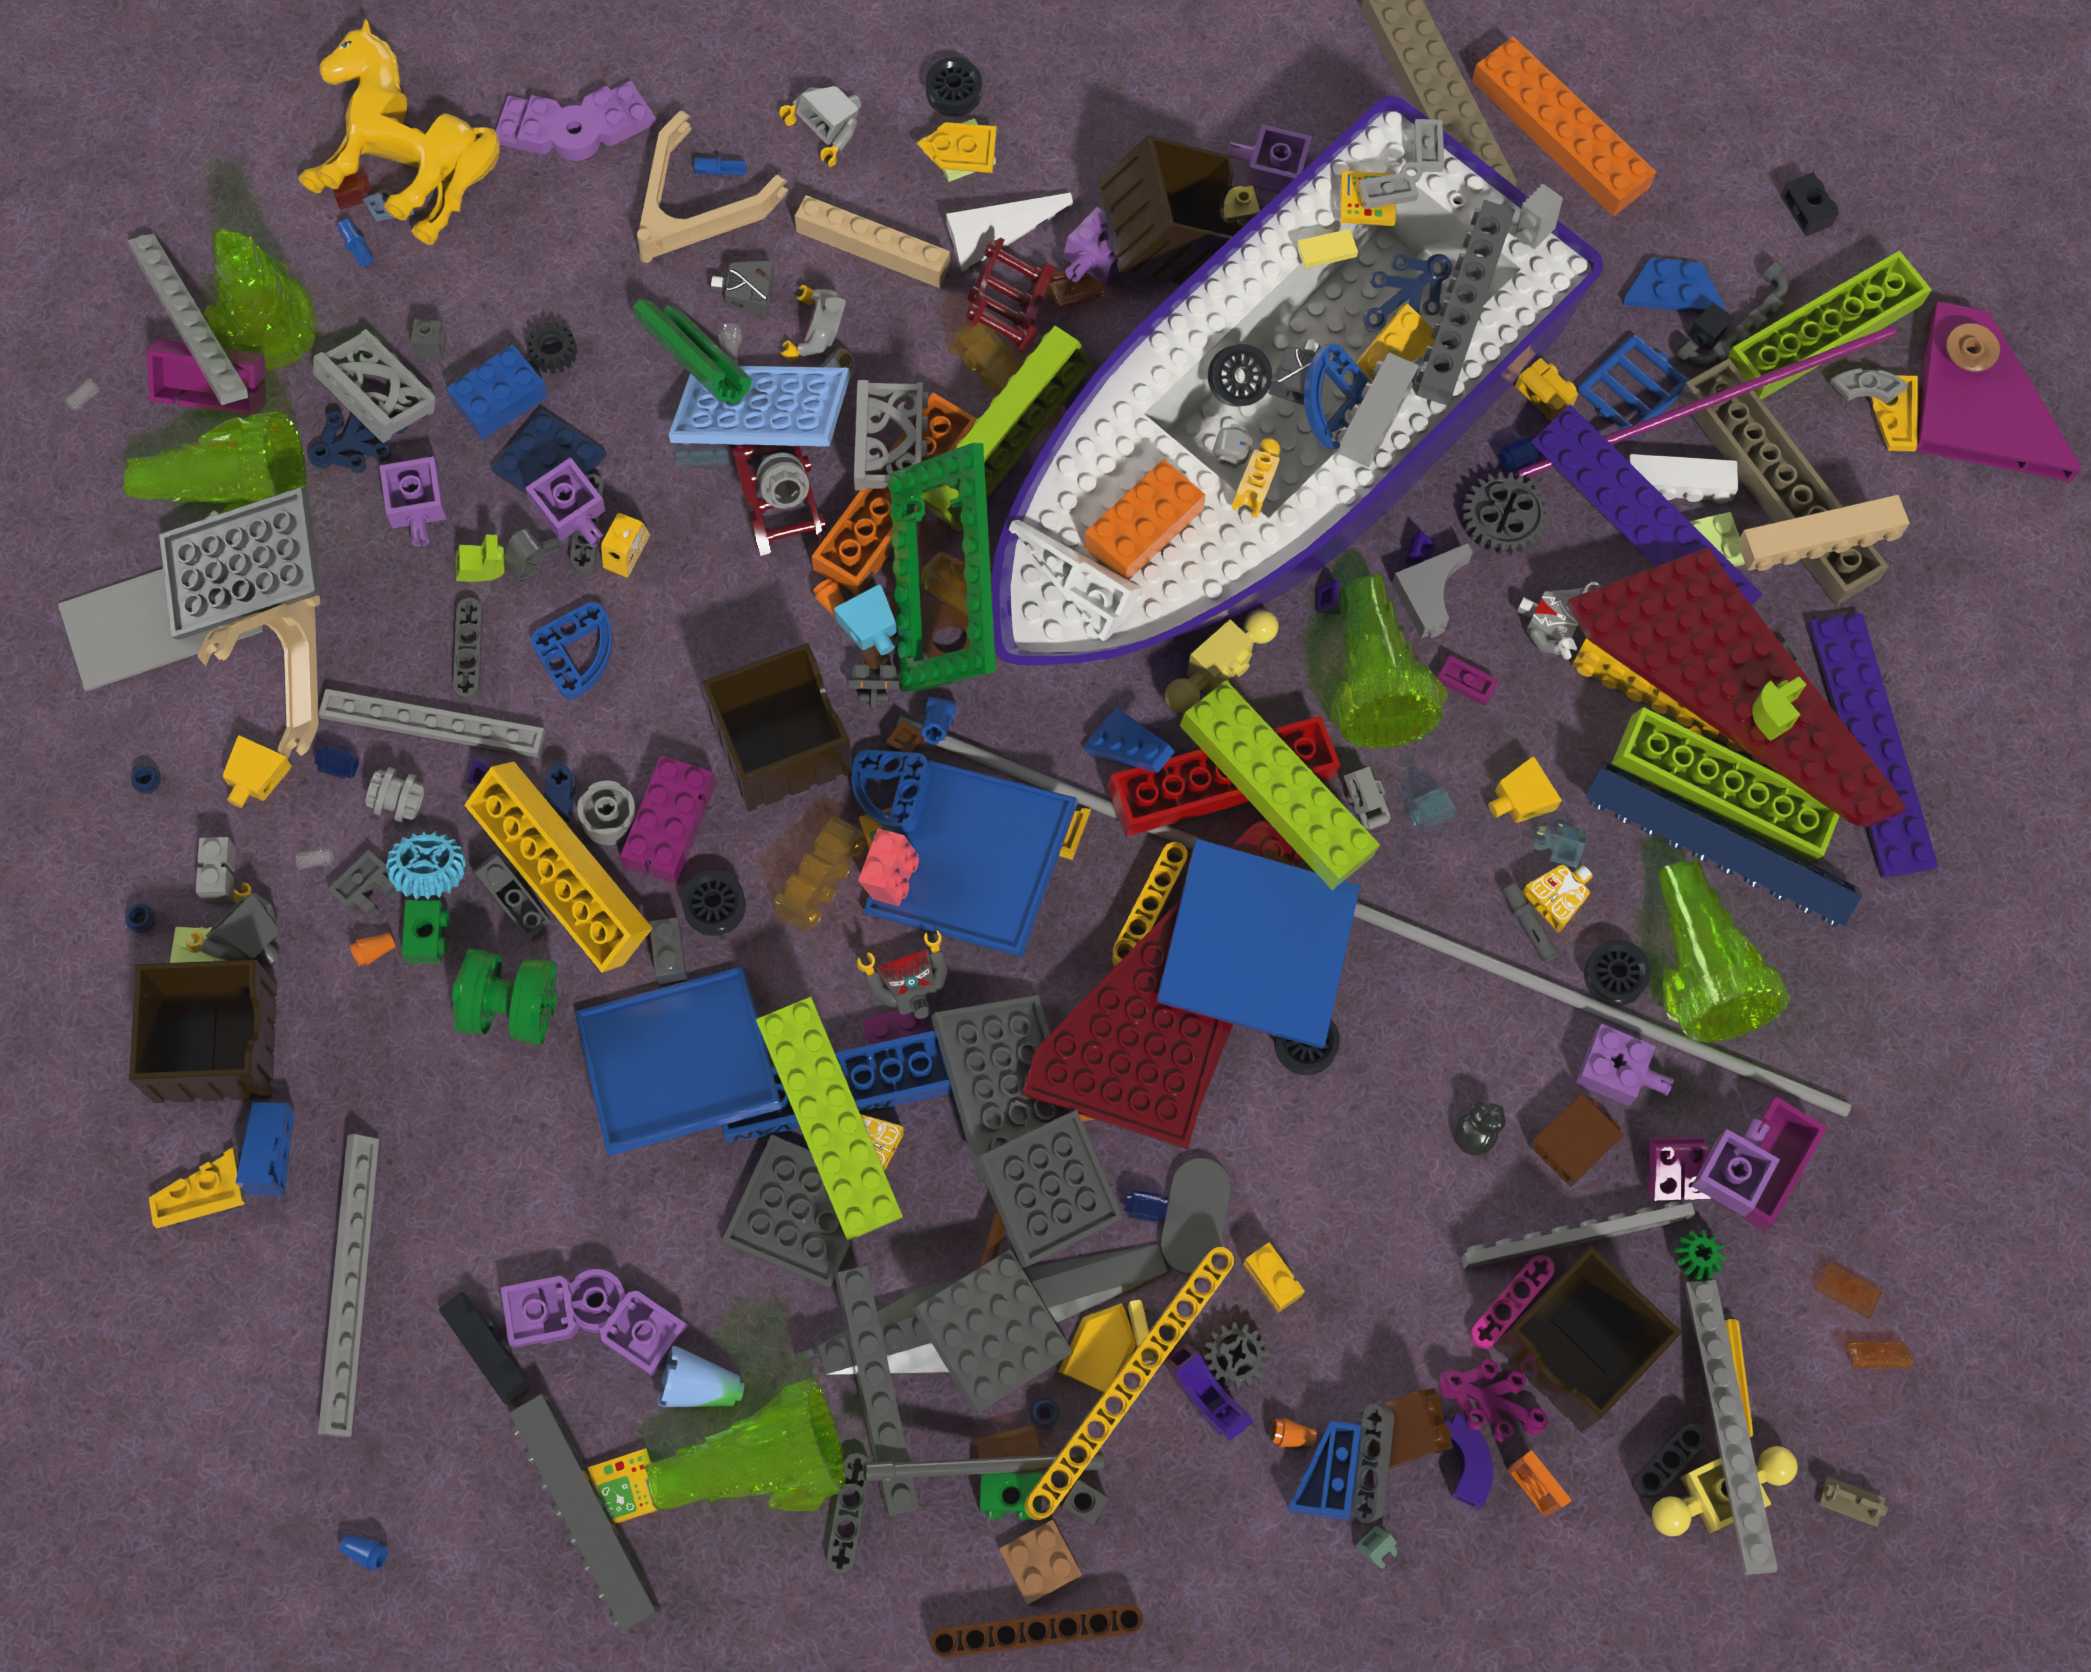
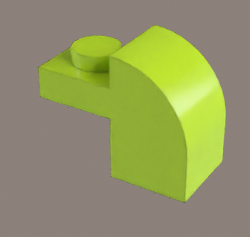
[455,534,504,582]
[1752,677,1806,741]

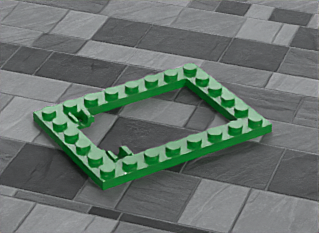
[888,442,996,693]

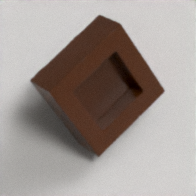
[886,720,925,753]

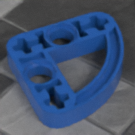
[1304,344,1372,450]
[531,602,613,699]
[851,750,932,833]

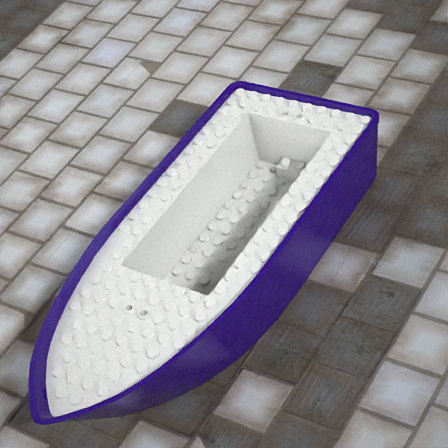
[991,96,1603,666]

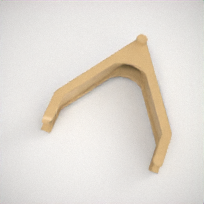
[637,111,788,263]
[198,595,320,759]

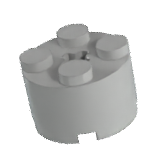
[577,780,638,845]

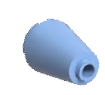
[658,1346,745,1407]

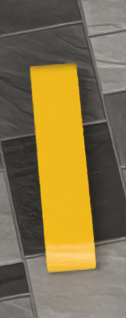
[1112,842,1188,966]

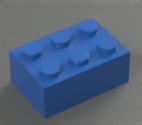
[446,344,548,440]

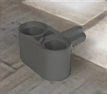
[504,529,560,583]

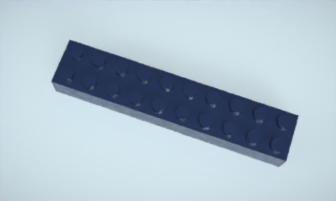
[1585,761,1862,927]

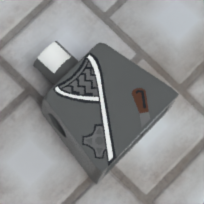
[711,261,774,318]
[1268,340,1326,406]

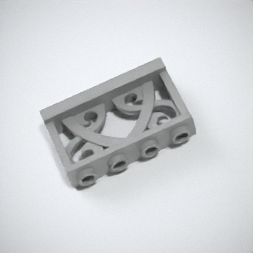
[313,329,435,443]
[854,380,928,491]

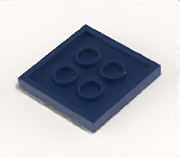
[491,409,607,501]

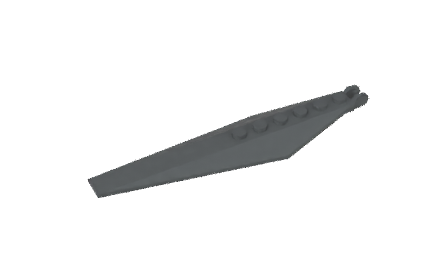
[795,1244,1168,1380]

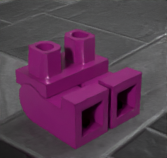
[1647,1137,1711,1200]

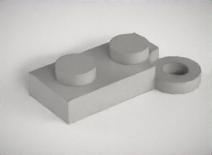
[1358,162,1422,210]

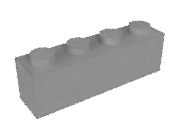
[1337,352,1419,467]

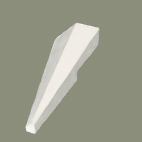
[946,193,1073,272]
[1009,520,1141,641]

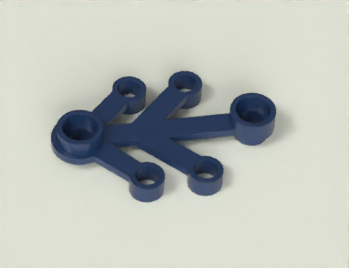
[1363,254,1452,330]
[308,410,408,473]

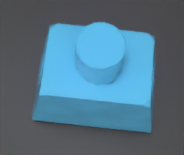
[834,584,896,655]

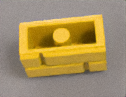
[1515,358,1578,422]
[1243,1242,1305,1313]

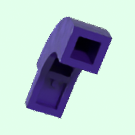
[1163,1342,1253,1441]
[1443,1413,1493,1510]

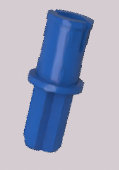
[694,156,747,178]
[337,219,373,268]

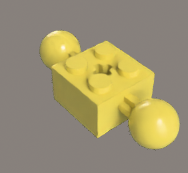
[1165,608,1279,713]
[1652,1446,1798,1537]

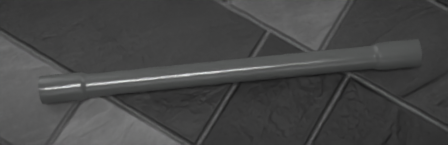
[863,1451,1104,1481]

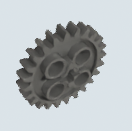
[1462,472,1551,556]

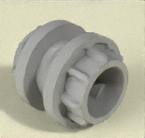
[757,453,809,509]
[365,767,426,823]

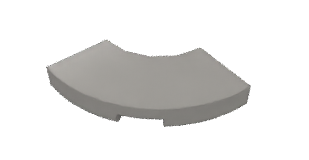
[1830,368,1908,404]

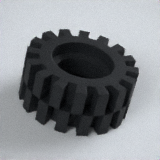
[527,322,577,374]

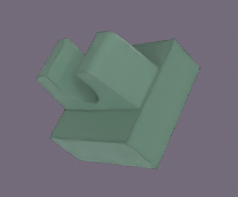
[1355,1526,1397,1568]

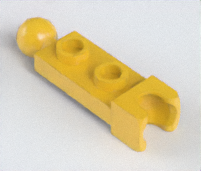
[1231,438,1280,518]

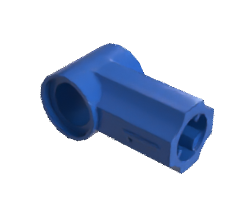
[921,696,957,745]

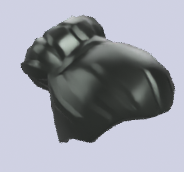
[1454,1102,1506,1155]

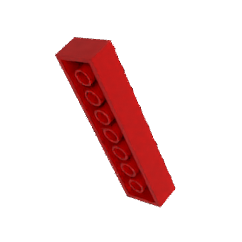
[1107,716,1341,837]

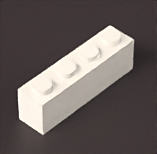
[1627,454,1738,503]

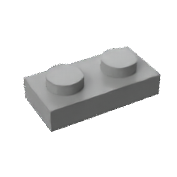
[1414,119,1444,172]

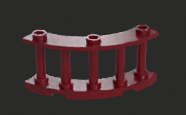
[965,237,1056,355]
[728,444,827,556]

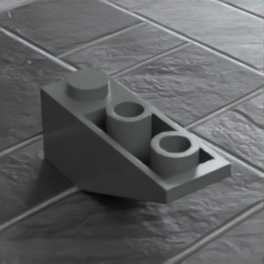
[471,854,551,940]

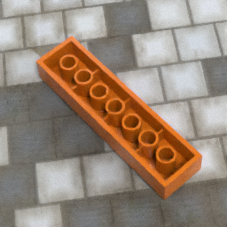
[1472,37,1656,217]
[812,392,978,596]

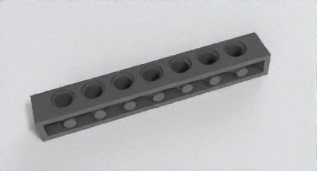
[1415,199,1516,406]

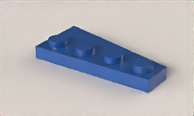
[1083,707,1174,773]

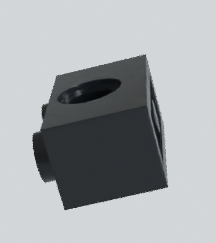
[1780,172,1839,237]

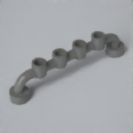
[1676,260,1789,366]

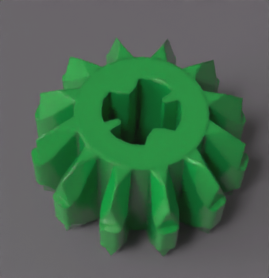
[1674,1229,1727,1281]

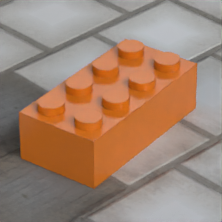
[1084,459,1206,580]

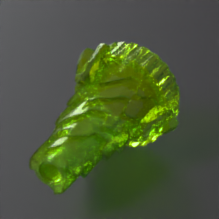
[203,227,318,371]
[123,411,307,513]
[1331,572,1448,749]
[1659,859,1790,1043]
[644,1378,846,1511]

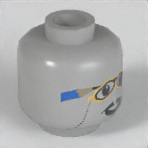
[1213,424,1253,468]

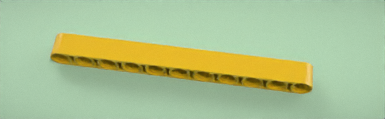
[1024,1247,1234,1520]

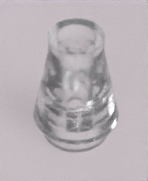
[718,323,744,364]

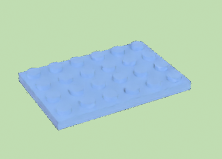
[669,366,850,447]

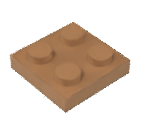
[999,1520,1082,1605]

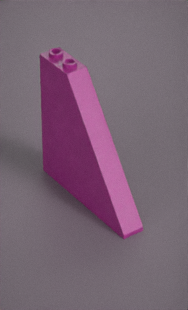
[1916,302,2081,482]

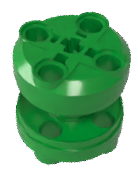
[452,948,557,1046]

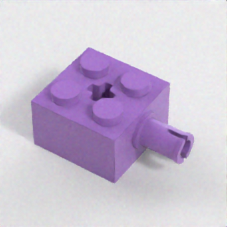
[1227,124,1312,192]
[1063,207,1119,285]
[379,456,447,546]
[525,457,605,548]
[1575,1024,1674,1106]
[1691,1119,1780,1217]

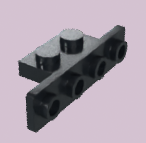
[439,1292,530,1405]

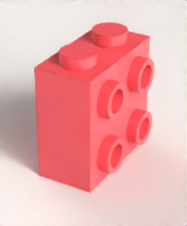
[858,828,919,907]

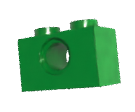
[402,900,449,963]
[980,1473,1042,1520]

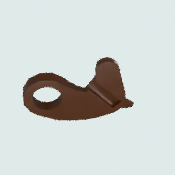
[862,596,970,671]

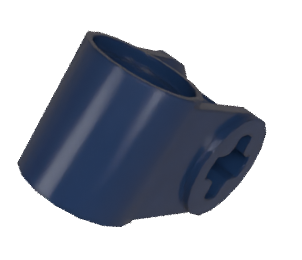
[543,765,576,822]

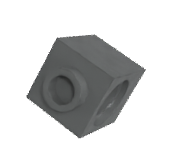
[411,319,446,360]
[1061,1479,1109,1528]

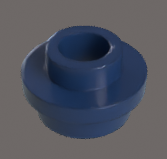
[131,766,161,794]
[125,904,155,933]
[1030,1398,1060,1429]

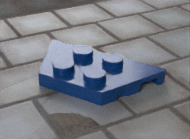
[1623,257,1725,314]

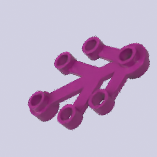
[1438,1359,1548,1442]

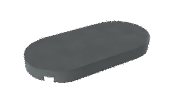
[1161,1158,1231,1275]

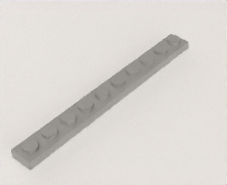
[128,233,248,405]
[318,1134,379,1438]
[1685,1280,1778,1575]

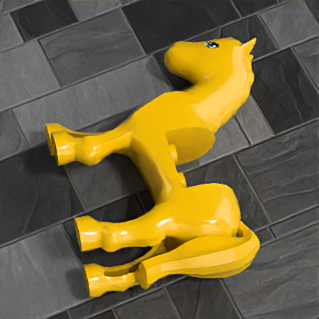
[299,19,500,245]

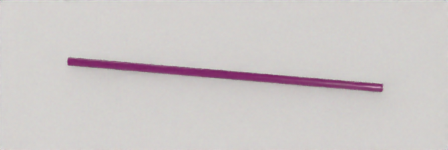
[1512,325,1897,480]

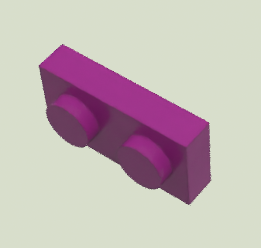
[1436,655,1499,706]
[862,1010,925,1045]

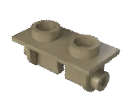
[1819,1476,1888,1527]

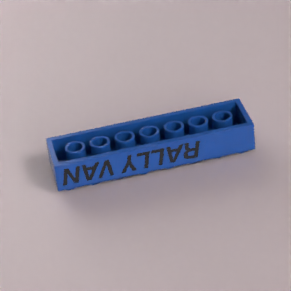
[722,1030,953,1144]

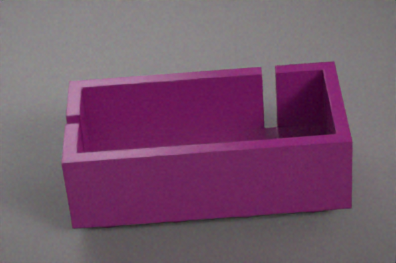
[147,339,266,416]
[620,756,716,884]
[1712,1096,1828,1232]

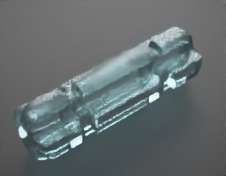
[676,449,729,467]

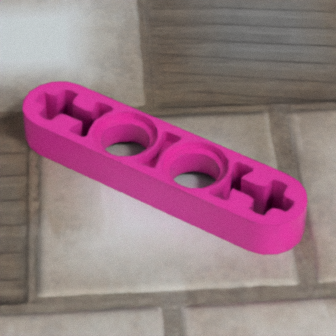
[1470,1255,1555,1349]

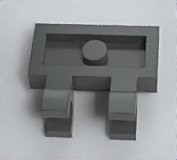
[327,850,400,920]

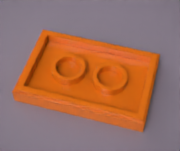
[1507,1450,1572,1517]

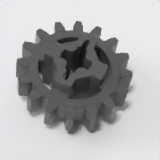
[1203,1323,1269,1390]

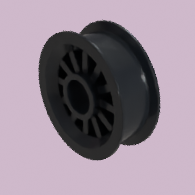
[926,57,982,117]
[1207,344,1272,407]
[681,870,746,936]
[1584,940,1651,1006]
[1274,1019,1340,1075]

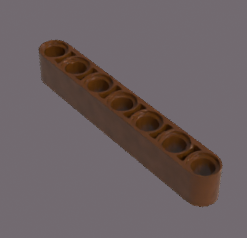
[930,1604,1143,1659]

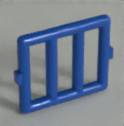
[1577,335,1689,438]

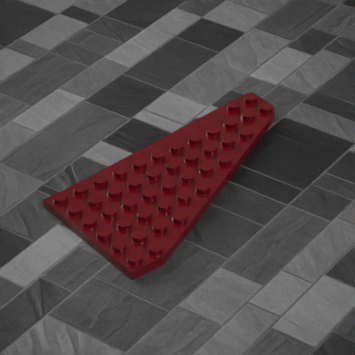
[1566,547,1906,827]
[1021,821,1301,1149]

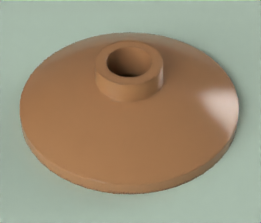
[1946,323,2000,372]

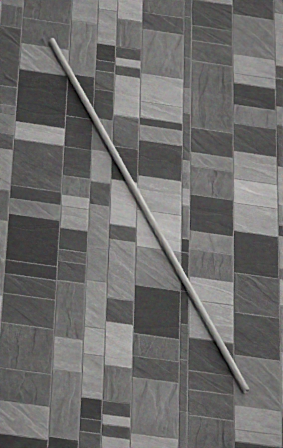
[896,716,1851,1118]

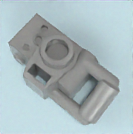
[1344,766,1391,830]

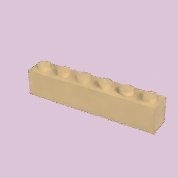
[795,195,950,288]
[1737,495,1910,571]

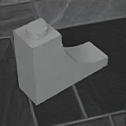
[1392,543,1473,639]

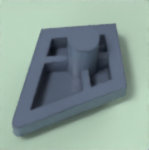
[362,188,415,222]

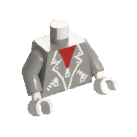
[1517,582,1601,660]

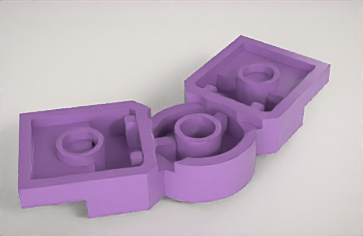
[496,81,657,161]
[501,1269,687,1376]

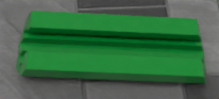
[633,299,752,404]

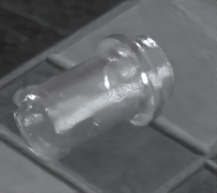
[64,378,100,412]
[296,846,335,870]

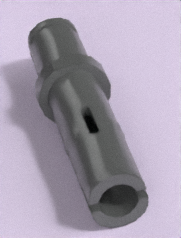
[1503,883,1560,964]

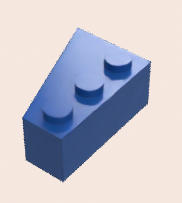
[235,1102,294,1196]
[1288,1421,1362,1522]

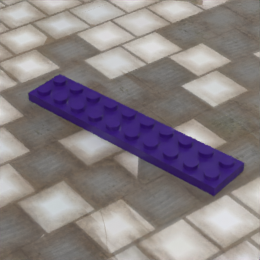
[1531,404,1763,606]
[1808,613,1938,878]

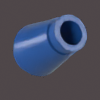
[339,1534,388,1571]

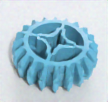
[386,831,466,900]

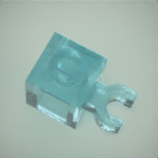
[1409,786,1457,832]
[1532,823,1586,868]

